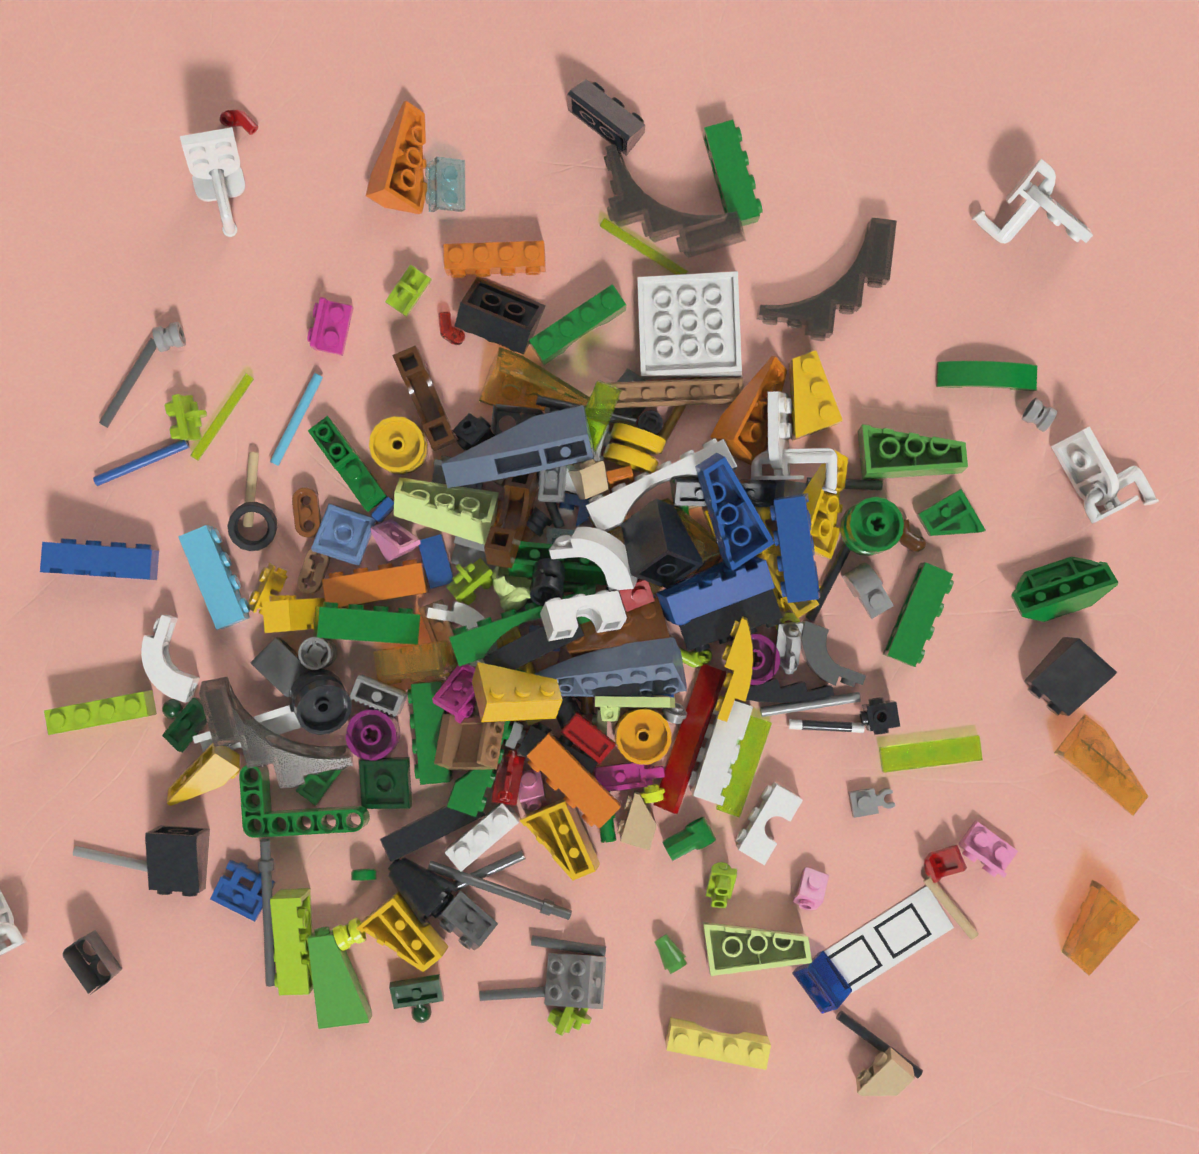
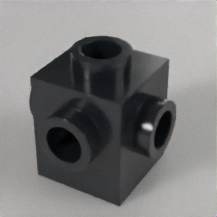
[452,413,495,451]
[860,697,901,735]

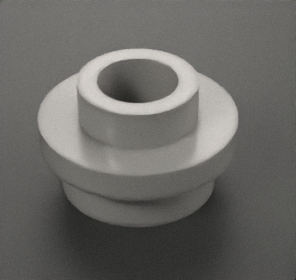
[662,703,687,724]

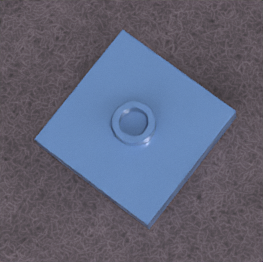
[311,504,376,566]

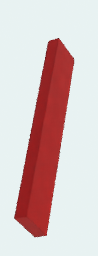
[653,664,727,814]

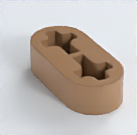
[298,549,330,594]

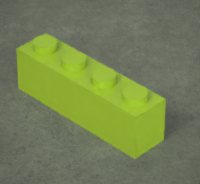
[44,690,157,735]

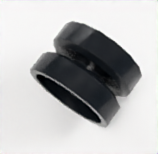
[289,669,352,735]

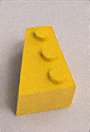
[789,350,843,441]
[262,595,325,633]
[472,662,563,722]
[519,798,600,881]
[356,891,449,972]

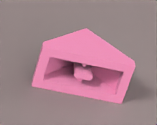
[371,519,420,563]

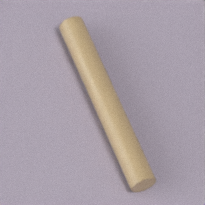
[243,452,259,527]
[923,876,979,940]

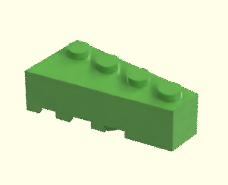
[858,424,968,480]

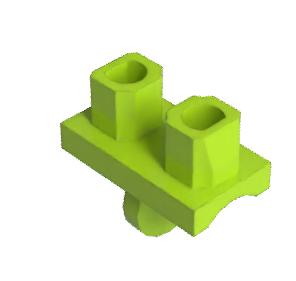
[385,265,432,317]
[164,394,207,441]
[446,558,493,605]
[706,862,737,908]
[547,1007,592,1036]

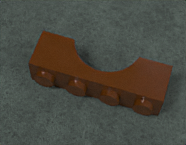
[392,345,457,451]
[484,472,538,568]

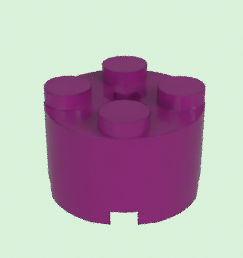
[730,633,780,685]
[346,708,400,760]

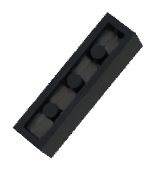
[679,587,786,652]

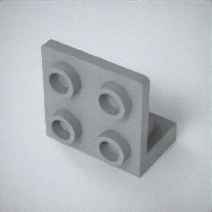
[544,953,606,1009]

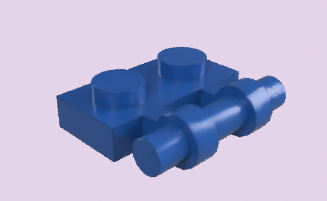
[210,860,276,922]

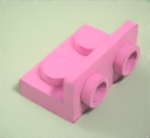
[958,821,1018,878]

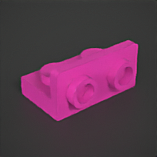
[307,297,354,356]
[432,664,476,724]

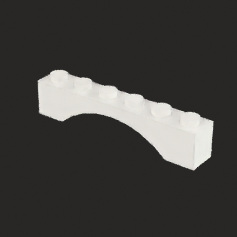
[586,438,737,532]

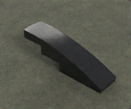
[746,678,834,703]
[380,805,485,862]

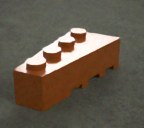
[566,597,672,658]

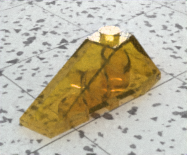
[479,347,590,411]
[1054,714,1149,816]

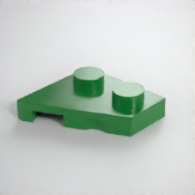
[917,489,986,536]

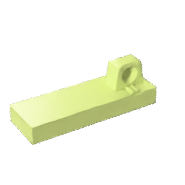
[595,696,675,721]

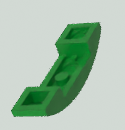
[936,361,1038,391]

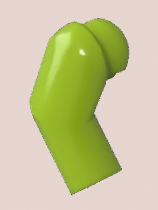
[679,647,712,668]

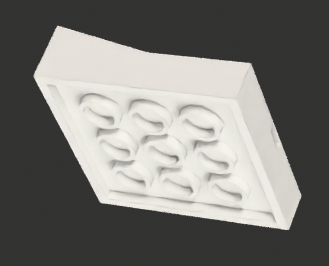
[638,271,742,380]

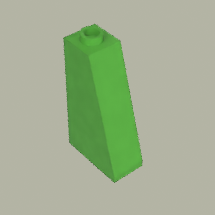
[307,927,372,1029]

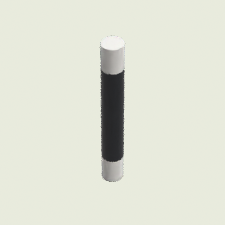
[788,719,865,733]

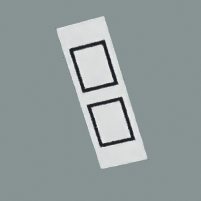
[802,886,954,1008]

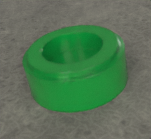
[351,869,376,881]

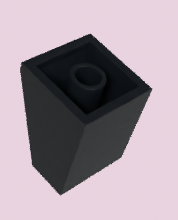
[621,499,703,589]
[1024,637,1117,716]
[145,825,210,897]

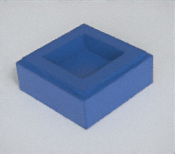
[371,497,394,523]

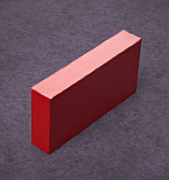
[561,712,616,764]

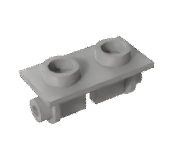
[776,622,803,674]

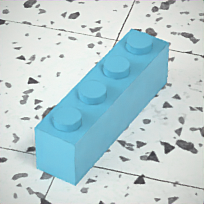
[178,525,251,630]

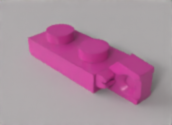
[594,762,665,791]

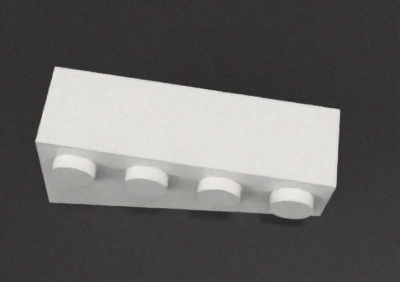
[688,696,753,806]

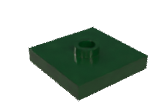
[359,757,412,809]

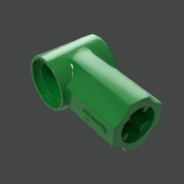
[662,817,716,861]

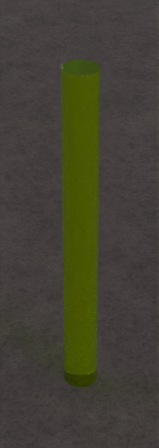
[600,218,688,275]
[190,373,254,461]

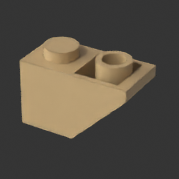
[568,459,608,499]
[617,790,657,850]
[856,1047,915,1096]

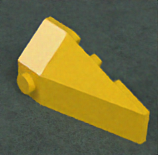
[802,450,848,559]

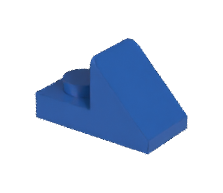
[555,493,591,527]

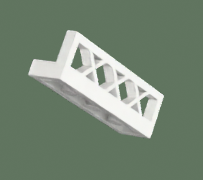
[193,705,301,752]

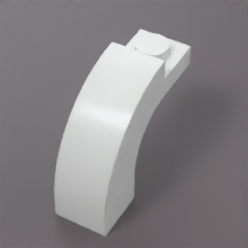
[549,527,639,591]
[425,601,497,666]
[141,615,200,703]

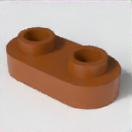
[292,488,321,538]

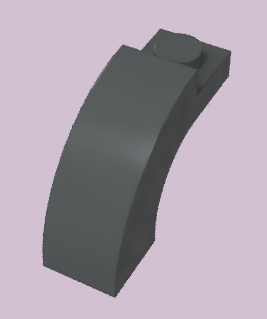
[801,621,866,687]

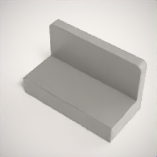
[451,536,496,572]

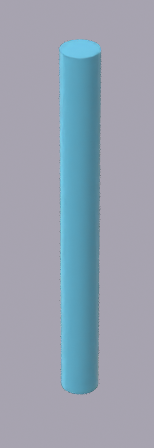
[270,373,323,466]

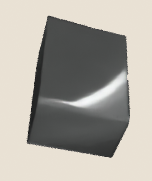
[491,404,544,436]
[250,637,311,697]
[62,930,122,995]

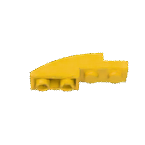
[715,616,753,722]

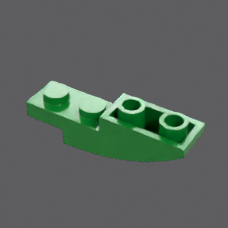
[308,416,388,512]

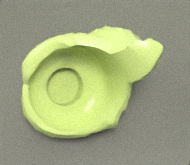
[492,566,532,611]

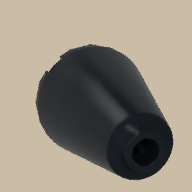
[388,857,458,927]

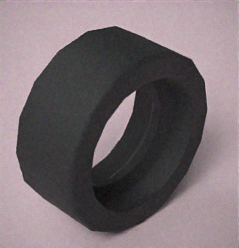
[227,502,278,551]

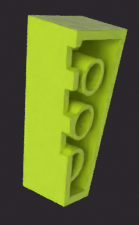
[270,888,314,996]

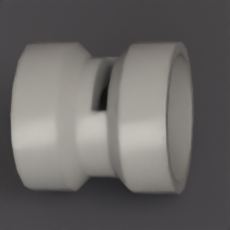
[152,322,186,352]
[1021,398,1057,432]

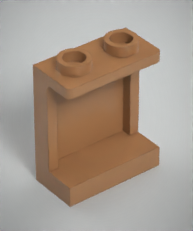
[434,714,505,770]

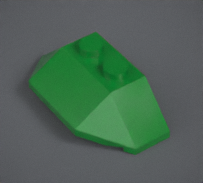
[1011,556,1119,622]

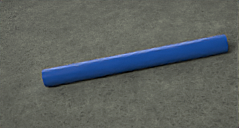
[93,440,190,486]

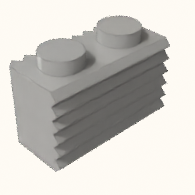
[350,674,408,717]

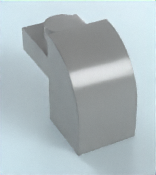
[842,563,894,619]

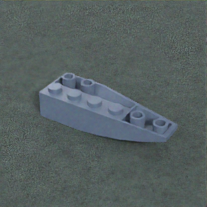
[442,405,595,488]
[535,637,687,697]

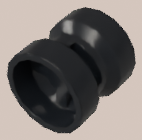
[637,410,663,435]

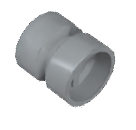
[298,637,337,670]

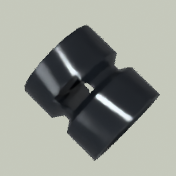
[530,558,566,606]

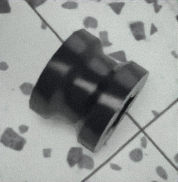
[526,506,553,537]

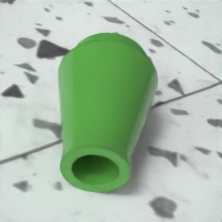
[654,934,687,974]

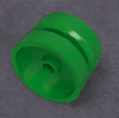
[840,497,904,556]

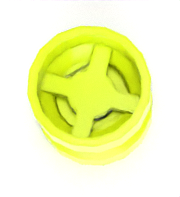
[333,917,367,951]

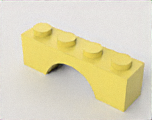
[665,1017,771,1070]

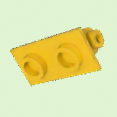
[248,563,288,615]

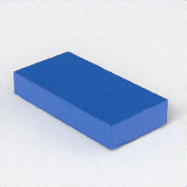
[418,534,454,589]

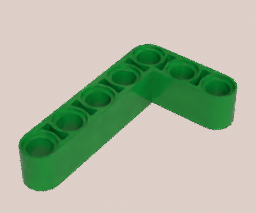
[239,762,370,838]

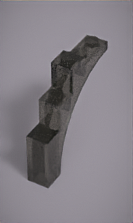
[604,144,746,258]
[757,218,897,341]
[199,677,353,789]

